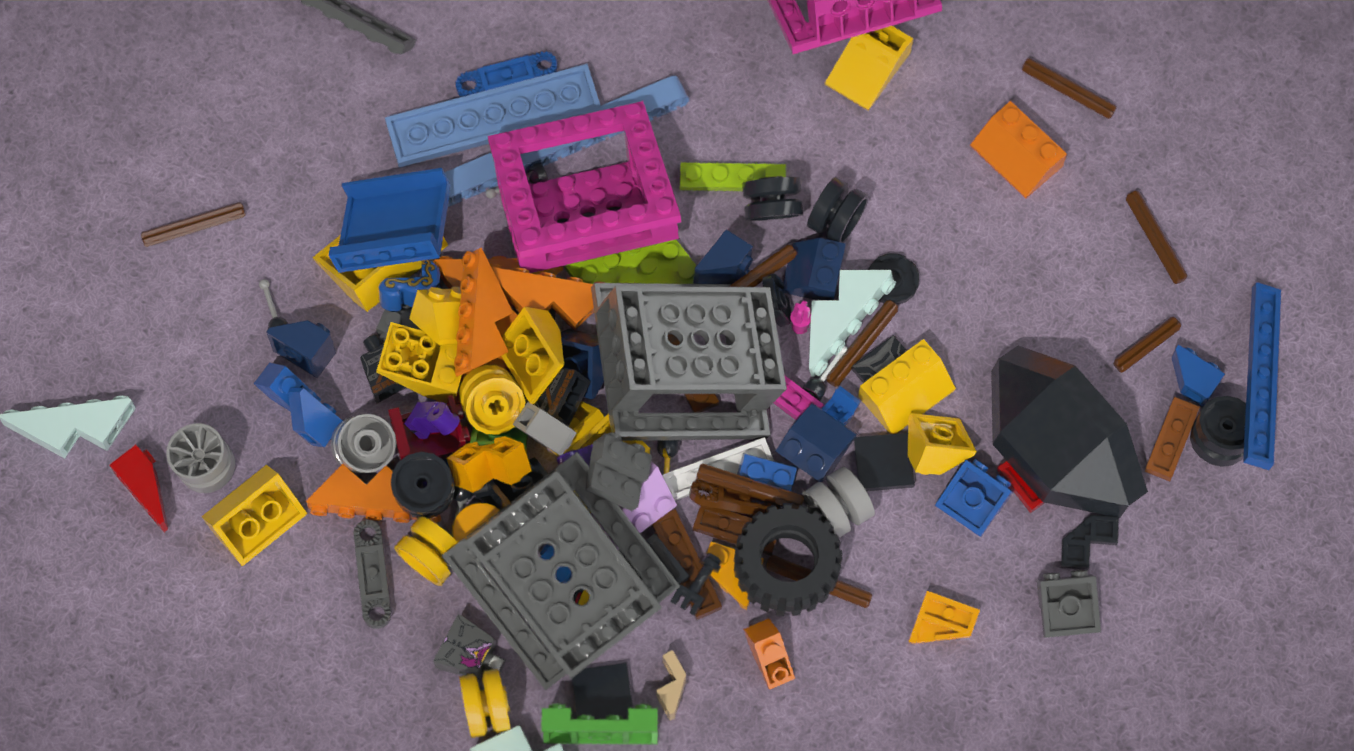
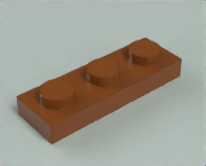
[1144,397,1200,482]

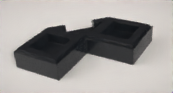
[1060,515,1119,570]

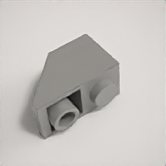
[513,402,576,456]

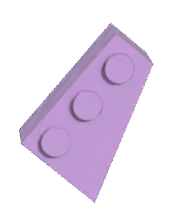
[591,462,677,550]

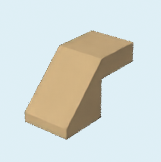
[656,650,686,721]

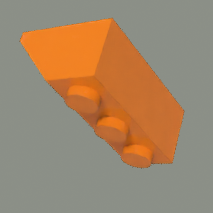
[970,101,1067,199]

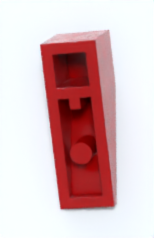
[110,444,168,532]

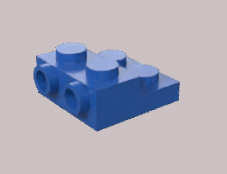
[935,459,1014,537]

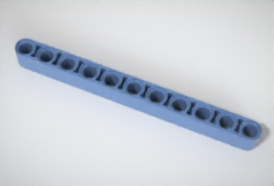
[444,76,690,207]

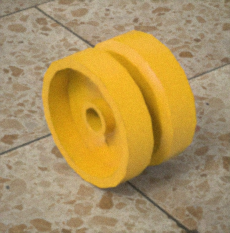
[458,365,526,435]
[394,516,458,586]
[459,668,511,738]

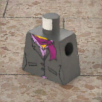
[433,614,506,680]

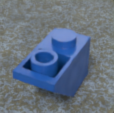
[1171,344,1225,407]
[254,362,321,411]
[288,387,343,447]

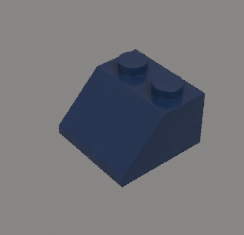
[693,229,753,284]
[782,238,846,300]
[266,320,336,378]
[561,329,604,399]
[776,403,857,482]

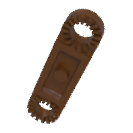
[689,479,782,515]

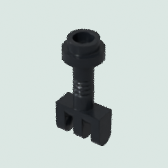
[670,553,722,616]

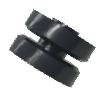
[742,176,804,221]
[807,176,869,243]
[1190,396,1246,467]
[390,452,455,519]

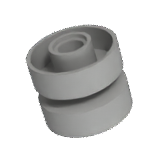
[331,414,396,473]
[166,423,235,493]
[802,467,875,538]

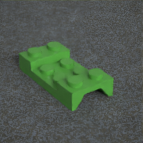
[541,704,658,744]

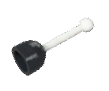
[803,346,847,401]

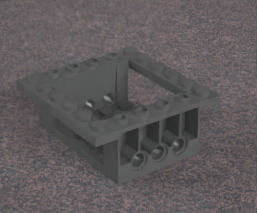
[591,283,787,441]
[442,452,680,691]

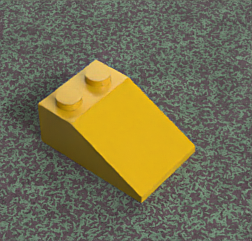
[501,307,564,404]

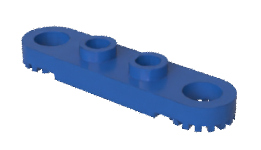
[456,52,558,97]

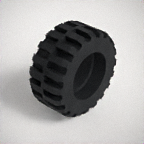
[734,503,842,616]

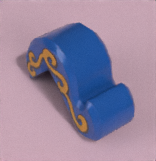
[379,259,441,311]

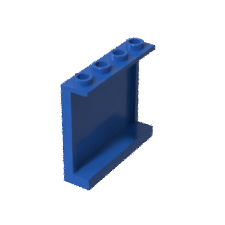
[329,168,451,273]

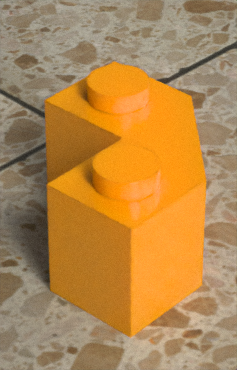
[447,436,532,492]

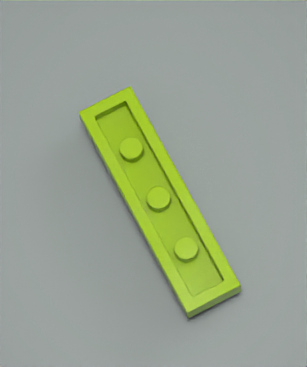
[680,163,786,191]

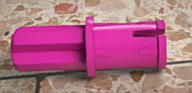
[790,301,811,334]

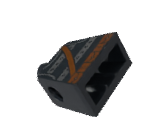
[360,335,406,404]
[526,368,591,427]

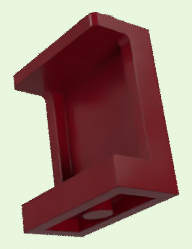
[388,395,471,460]

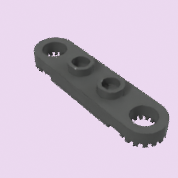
[353,519,391,629]

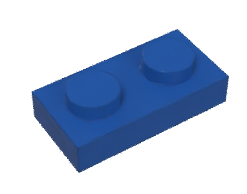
[737,453,797,492]

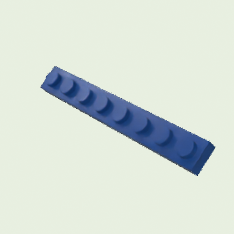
[1243,282,1281,470]

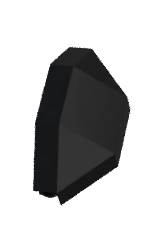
[991,345,1148,518]

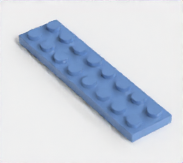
[385,64,601,168]

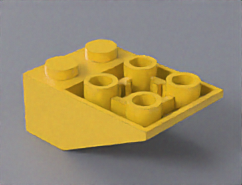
[825,26,913,111]
[376,322,462,403]

